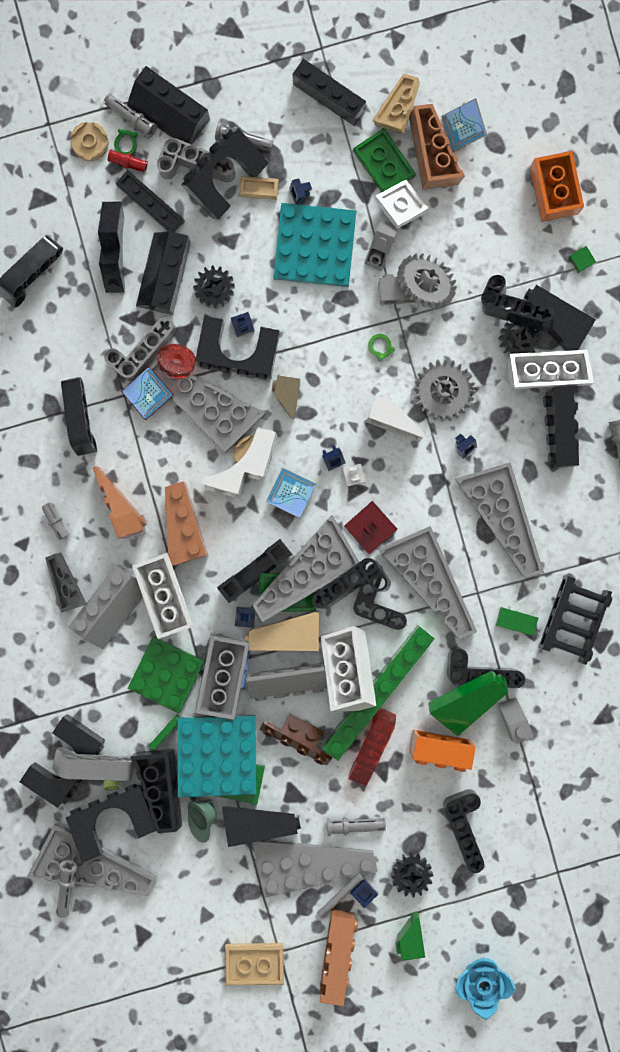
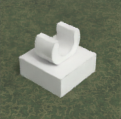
[342,464,366,487]

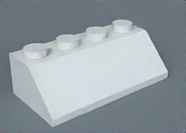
[507,350,594,389]
[132,553,194,639]
[321,626,376,712]

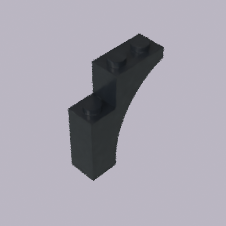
[98,201,125,293]

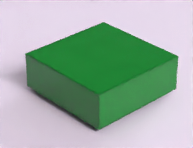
[569,246,596,273]

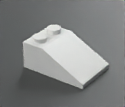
[366,394,425,442]

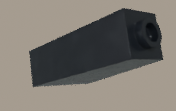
[523,285,596,351]
[222,806,301,847]

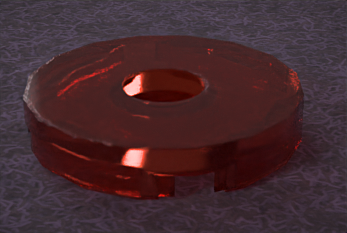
[157,344,196,378]

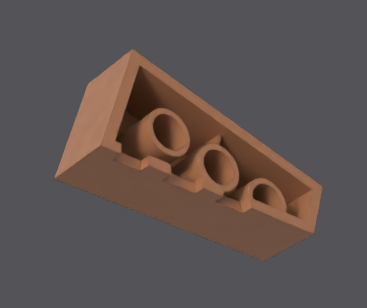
[409,104,465,190]
[165,481,208,567]
[320,909,358,1006]

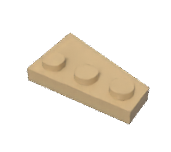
[372,74,420,134]

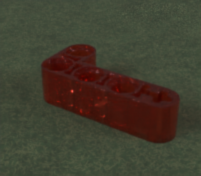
[348,708,396,787]

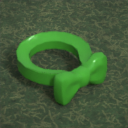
[368,334,395,361]

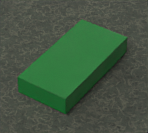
[496,607,538,636]
[148,715,180,750]

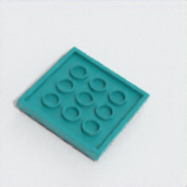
[273,203,357,287]
[178,715,256,797]

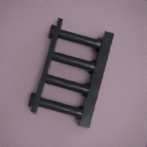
[538,576,612,665]

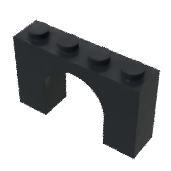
[181,128,269,220]
[195,316,280,380]
[217,539,293,603]
[19,714,105,808]
[66,783,156,863]

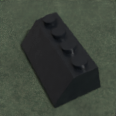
[127,66,210,145]
[136,231,191,315]

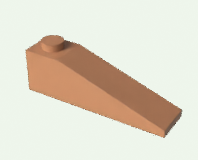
[93,466,147,539]

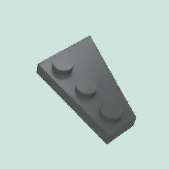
[45,552,87,613]

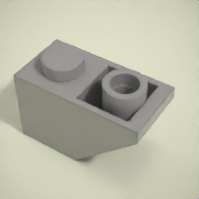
[365,221,399,270]

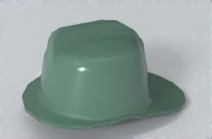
[188,799,217,843]

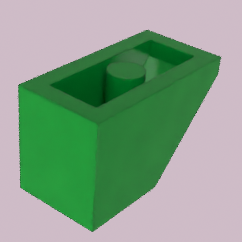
[395,912,425,961]

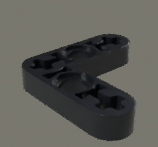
[353,564,407,630]

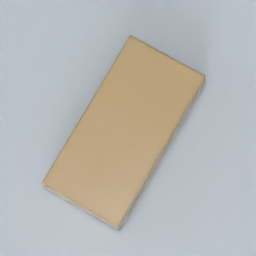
[239,176,279,200]

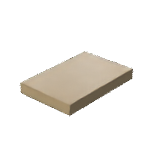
[225,943,284,986]

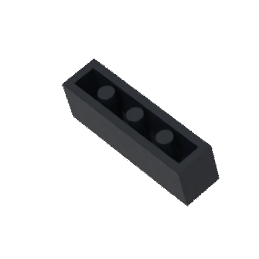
[292,58,366,126]

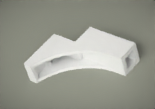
[201,427,277,497]

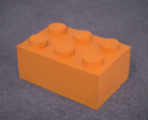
[530,151,584,222]
[409,729,476,772]

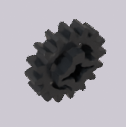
[193,265,235,309]
[498,322,541,354]
[391,852,433,898]

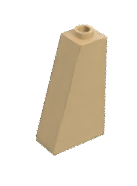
[245,611,319,651]

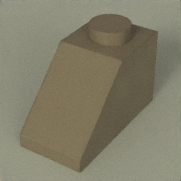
[272,375,300,419]

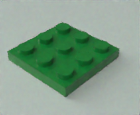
[127,636,205,713]

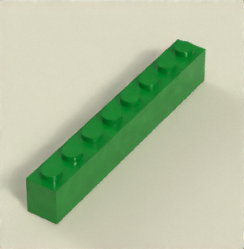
[322,625,435,761]

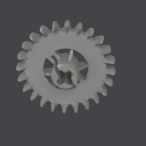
[397,253,457,308]
[413,359,476,422]

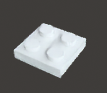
[375,180,428,229]

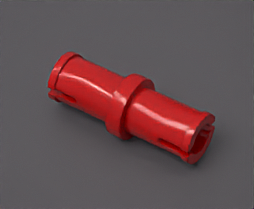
[107,149,148,173]

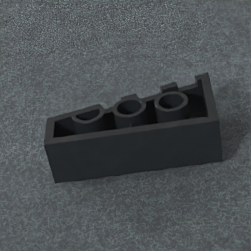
[543,385,579,469]
[130,749,182,833]

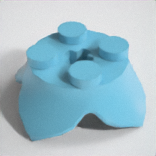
[455,958,516,1020]

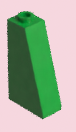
[428,671,508,737]

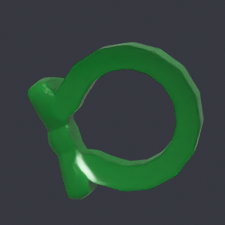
[114,129,138,155]

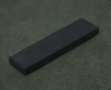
[115,170,185,232]

